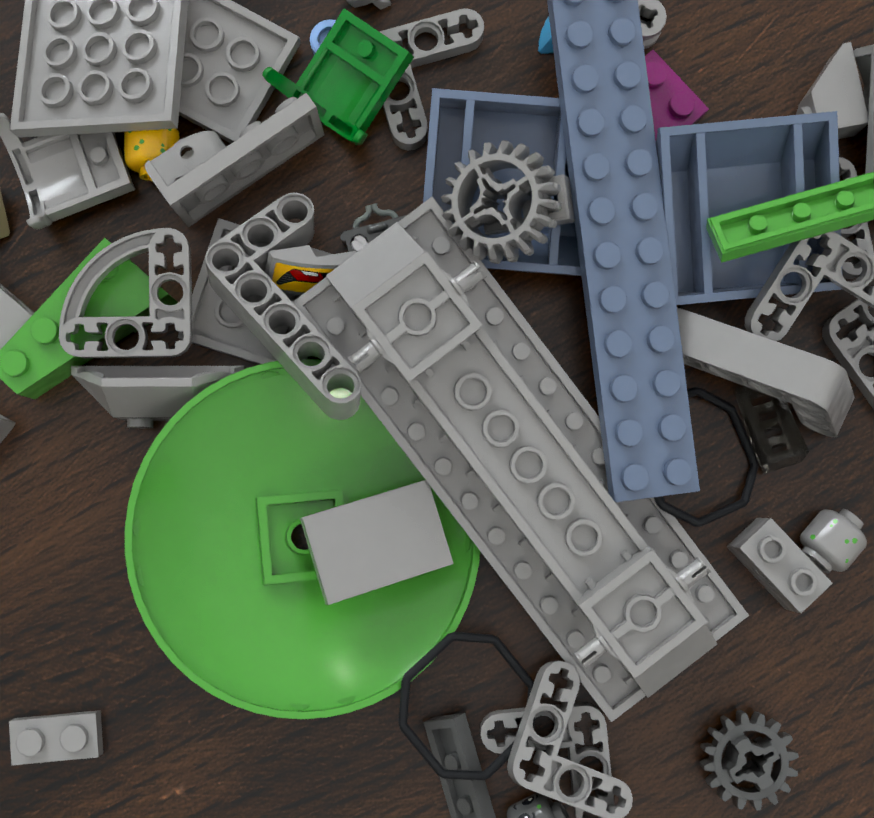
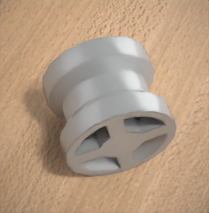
[638,0,667,49]

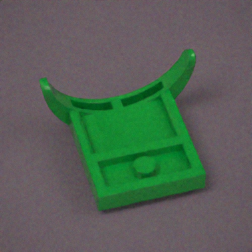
[262,8,414,145]

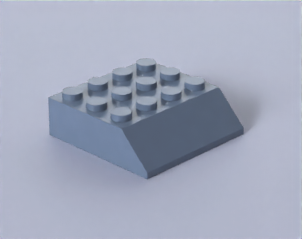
[423,88,581,276]
[656,111,843,305]

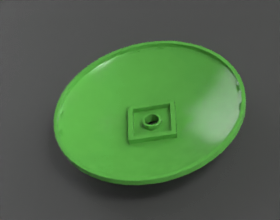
[124,359,480,719]

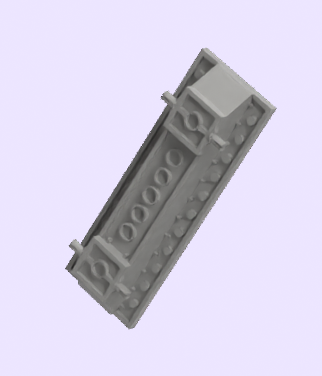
[293,196,749,722]

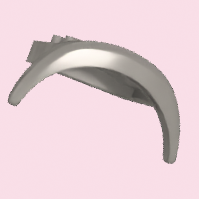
[0,113,135,230]

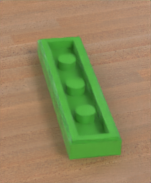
[706,172,874,263]

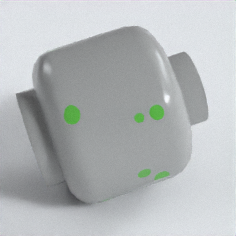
[800,508,867,574]

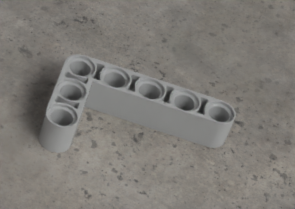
[205,192,362,420]
[677,307,855,437]

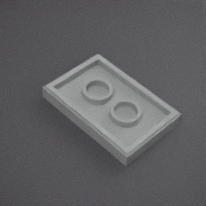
[300,480,454,605]

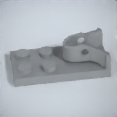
[145,93,324,227]

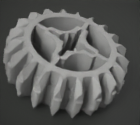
[441,140,562,264]

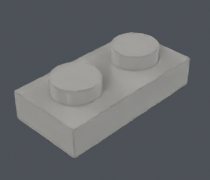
[9,710,104,766]

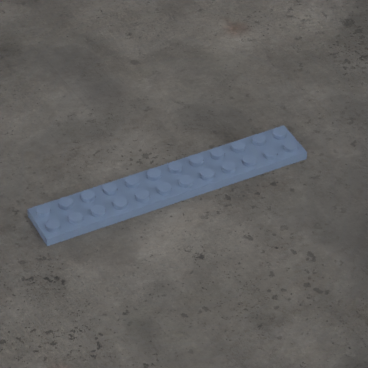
[547,0,700,503]

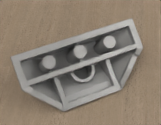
[71,365,247,429]

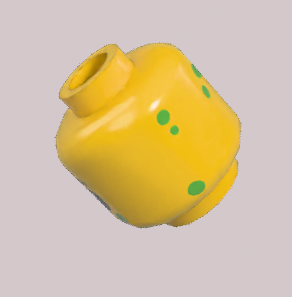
[124,129,179,181]

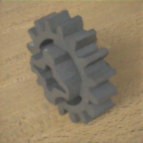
[699,710,799,811]

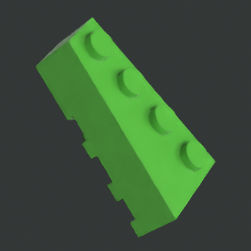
[0,238,178,400]

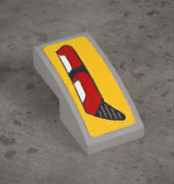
[265,245,356,295]

